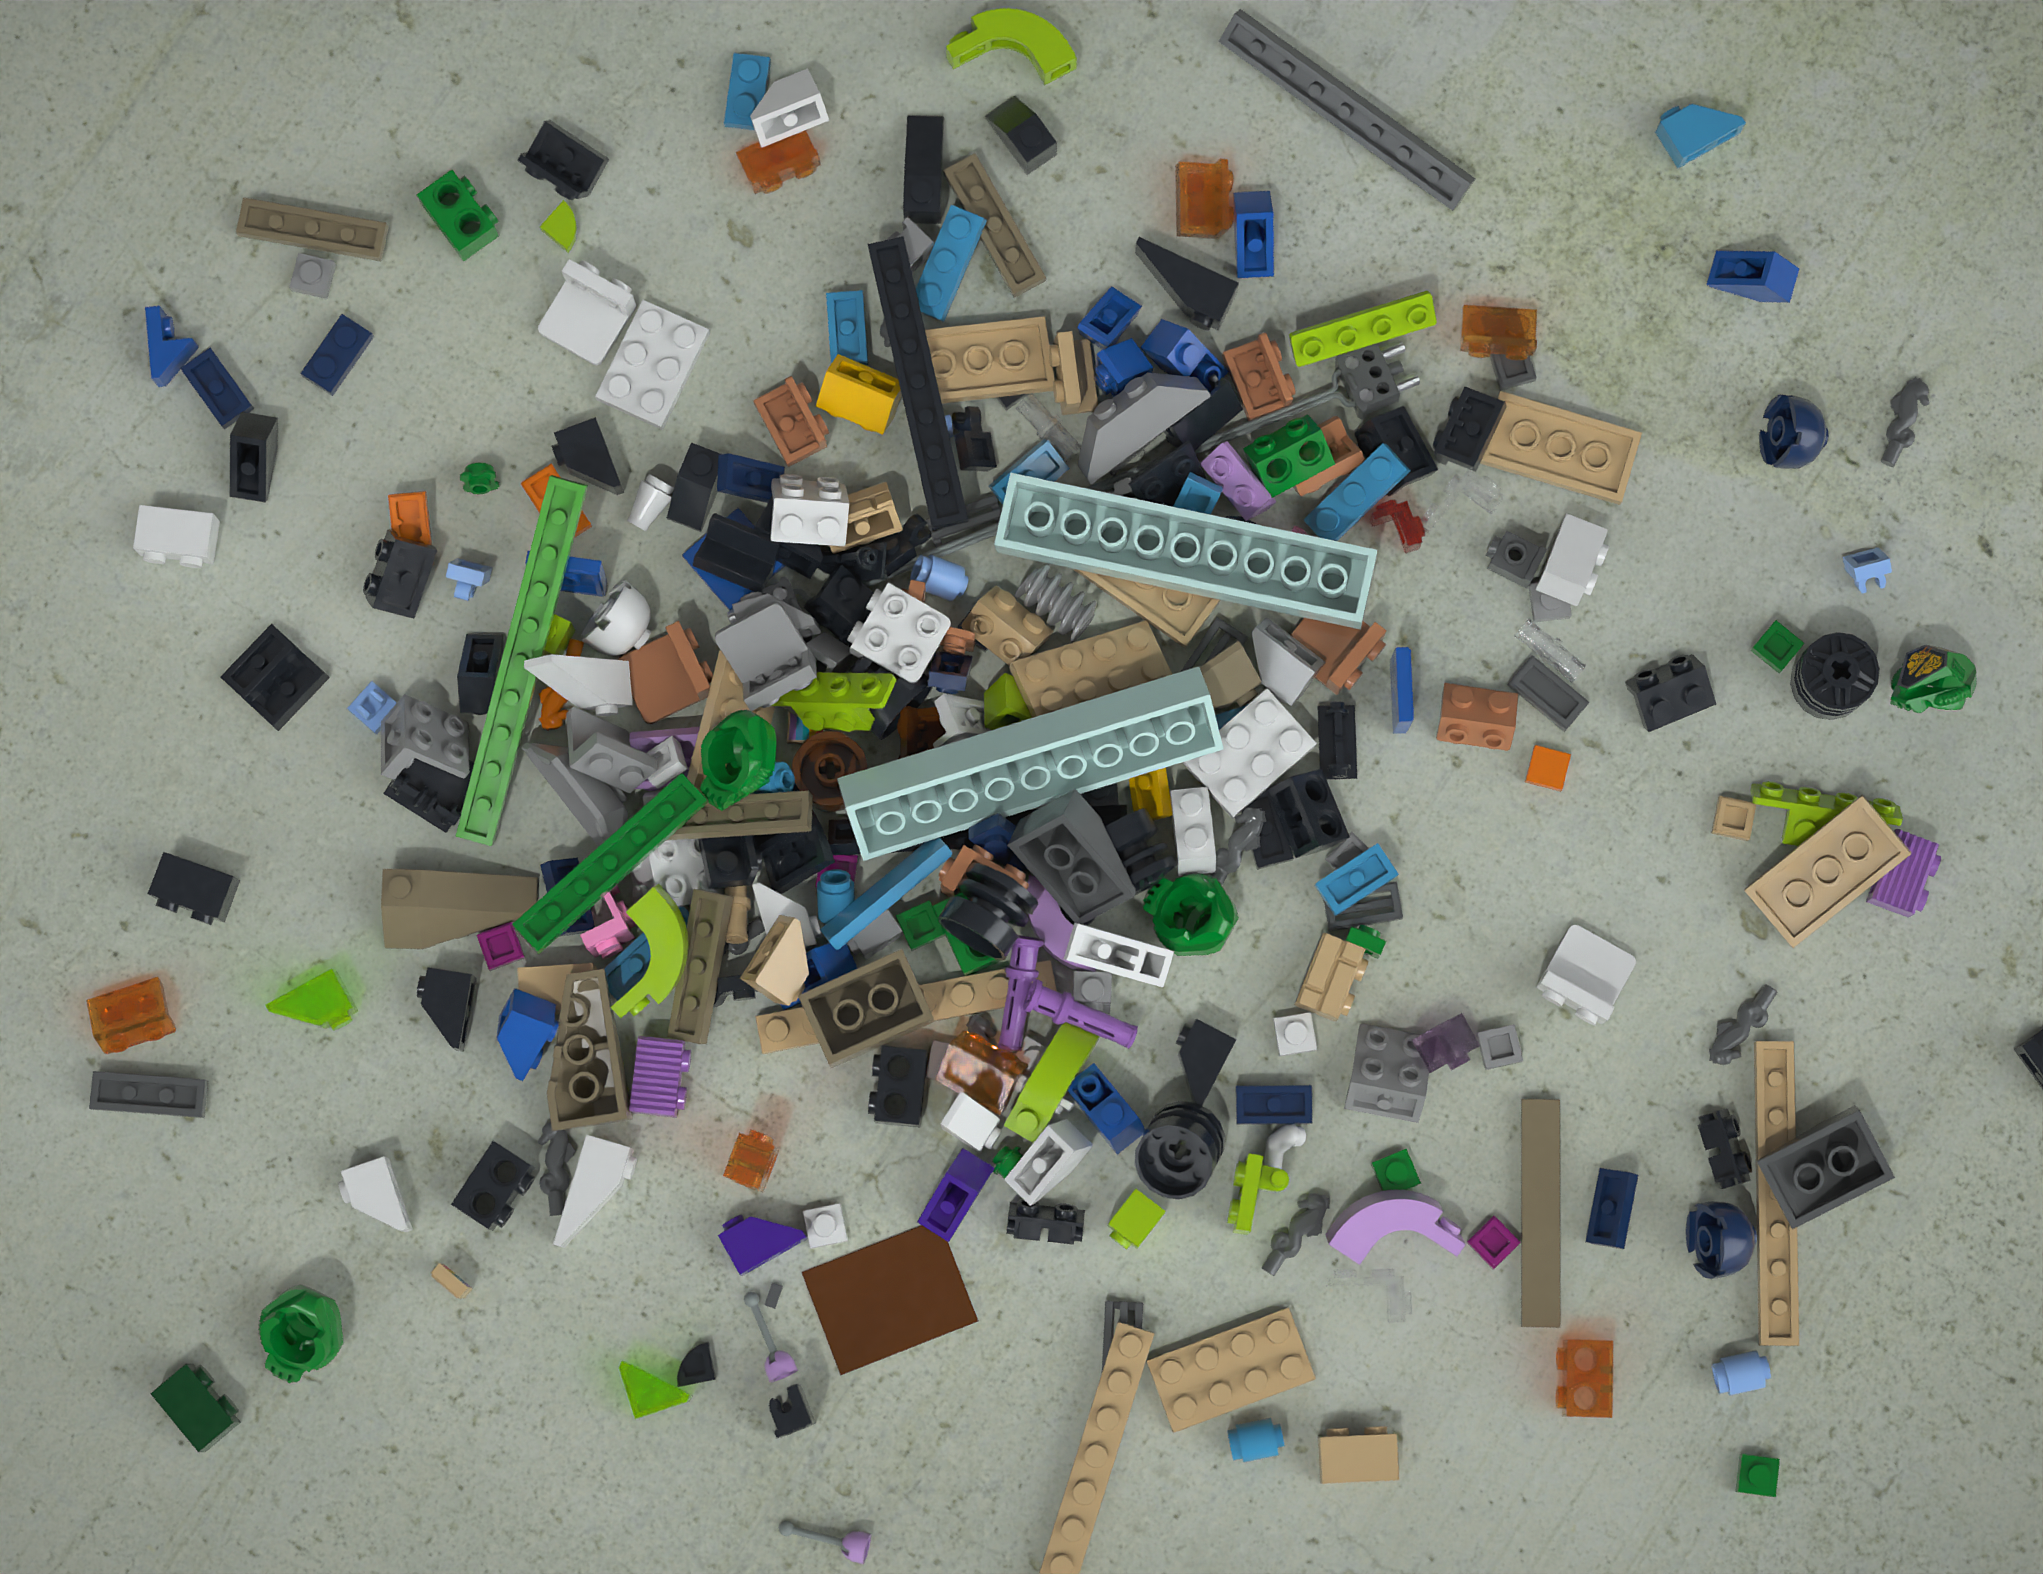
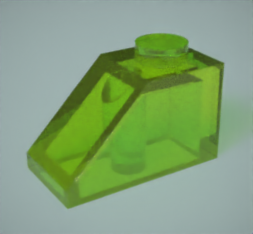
[265,968,358,1031]

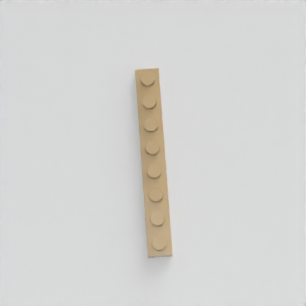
[755,960,1057,1054]
[1754,1041,1799,1346]
[1039,1322,1154,1574]

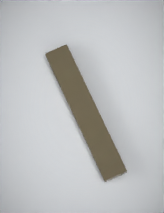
[1521,1099,1560,1328]

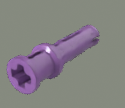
[997,935,1044,1051]
[1023,979,1138,1049]

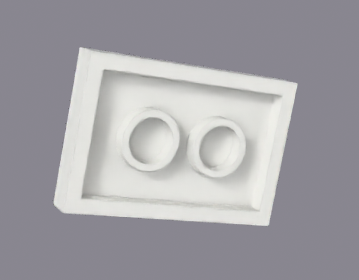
[595,300,710,430]
[1183,689,1317,819]

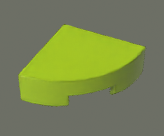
[540,200,577,253]

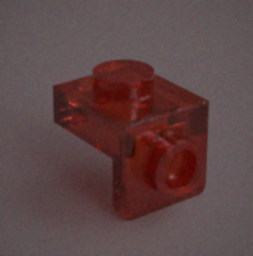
[1370,499,1425,554]

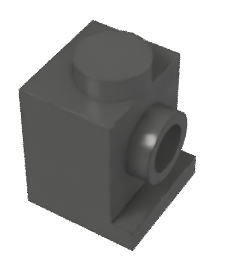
[1486,531,1547,589]

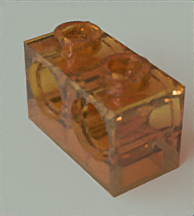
[723,1129,779,1193]
[1555,1339,1613,1418]

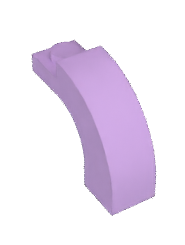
[1028,875,1096,972]
[1325,1190,1466,1265]

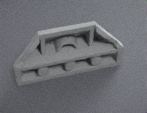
[1078,373,1211,484]
[521,743,628,847]

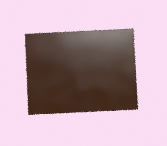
[801,1225,978,1375]

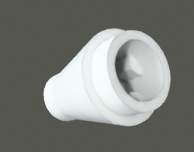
[627,474,674,531]

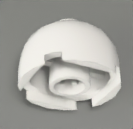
[581,580,651,656]

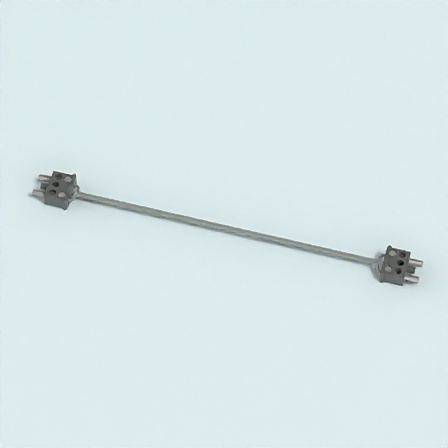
[727,340,1420,643]

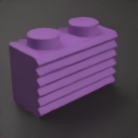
[1866,829,1941,918]
[629,1036,691,1118]

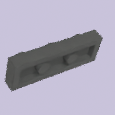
[89,1071,208,1118]

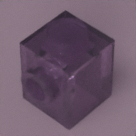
[1412,1013,1480,1073]

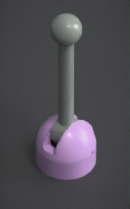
[744,1292,798,1383]
[779,1521,871,1564]

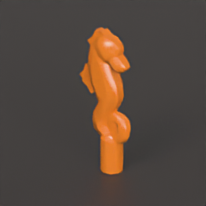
[538,639,584,731]

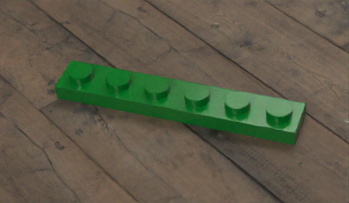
[512,773,708,955]

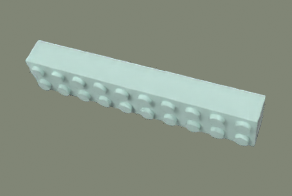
[994,473,1377,630]
[837,666,1224,861]

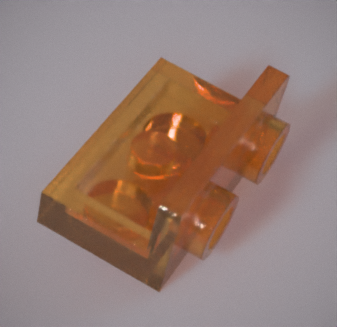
[1175,158,1234,239]

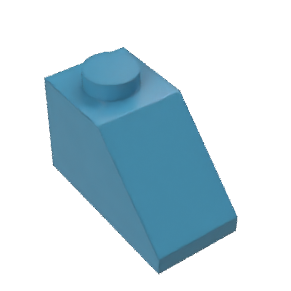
[1655,104,1746,169]

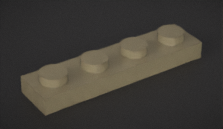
[943,153,1046,298]
[236,197,389,262]
[666,791,813,841]
[667,889,733,1045]

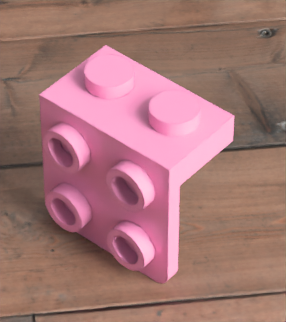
[580,885,637,959]

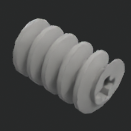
[1014,564,1097,643]

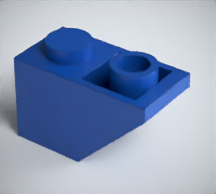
[1140,319,1228,393]
[1094,338,1153,397]
[497,988,559,1081]
[1068,1063,1146,1155]

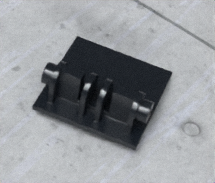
[1128,440,1207,507]
[383,758,474,833]

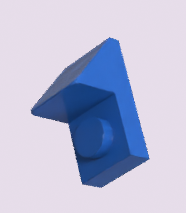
[1077,286,1142,350]
[145,305,199,387]

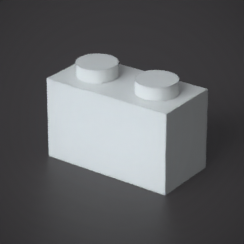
[133,505,220,568]
[1536,513,1609,606]
[1170,787,1216,876]

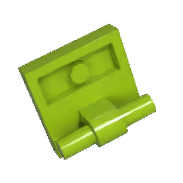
[1227,1153,1289,1235]

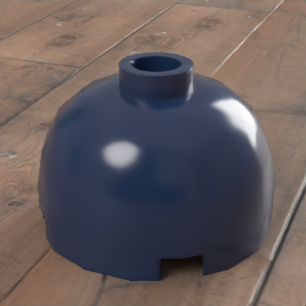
[1759,395,1829,469]
[1685,1202,1757,1279]

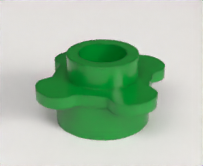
[460,463,499,495]

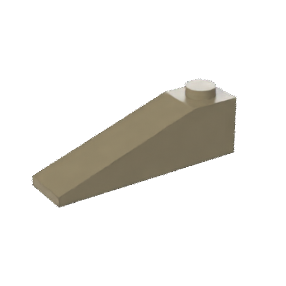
[1200,641,1261,711]
[381,869,538,950]
[547,968,633,1131]

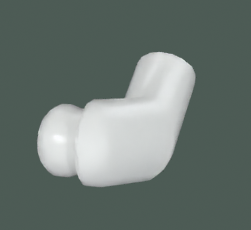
[1263,1124,1306,1169]

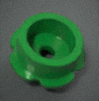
[992,1146,1023,1179]

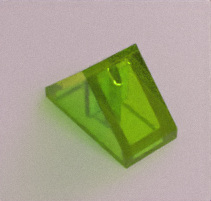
[619,1361,693,1419]

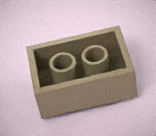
[798,949,934,1069]

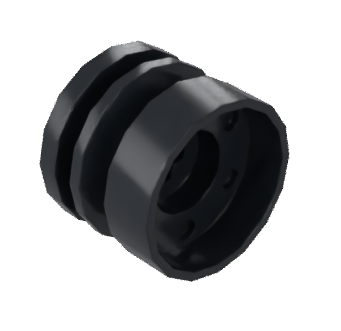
[1790,632,1880,720]
[847,656,933,740]
[1105,808,1178,896]
[937,863,1039,960]
[1134,1101,1225,1199]

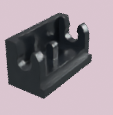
[1164,374,1243,451]
[769,1384,816,1438]

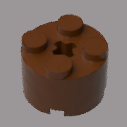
[792,731,868,812]

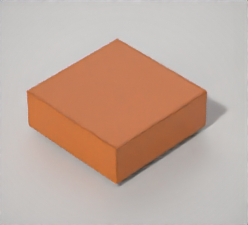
[1525,745,1571,792]

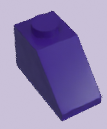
[917,1148,995,1242]
[718,1214,808,1276]

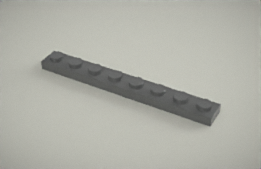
[1218,9,1475,211]

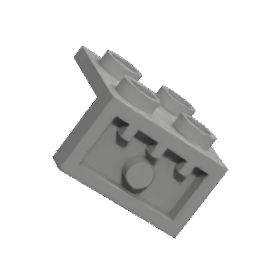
[381,694,469,780]
[1344,1024,1433,1123]

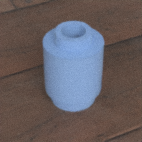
[910,555,968,601]
[1712,1350,1771,1396]

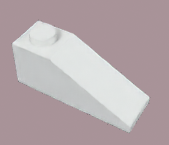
[524,654,633,716]
[1064,923,1174,987]
[553,1135,637,1248]

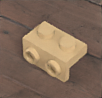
[1049,331,1098,415]
[962,585,1053,666]

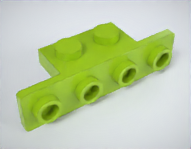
[1289,291,1437,367]
[771,672,896,732]
[1750,781,1903,846]

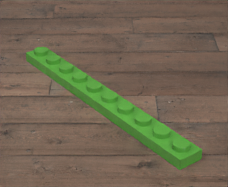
[455,475,588,846]

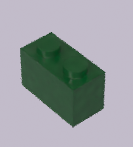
[150,1364,241,1453]

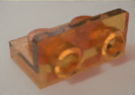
[736,130,821,194]
[1460,305,1537,360]
[86,977,176,1054]
[935,1031,1028,1115]

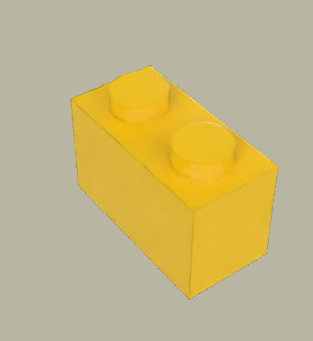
[815,354,901,435]

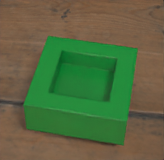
[1750,620,1805,674]
[896,900,946,951]
[1345,925,1386,959]
[1371,1148,1421,1191]
[1735,1454,1780,1497]

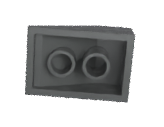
[1008,789,1136,924]
[1757,1105,1895,1229]

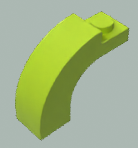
[946,8,1077,85]
[611,883,688,1019]
[1004,1022,1100,1143]

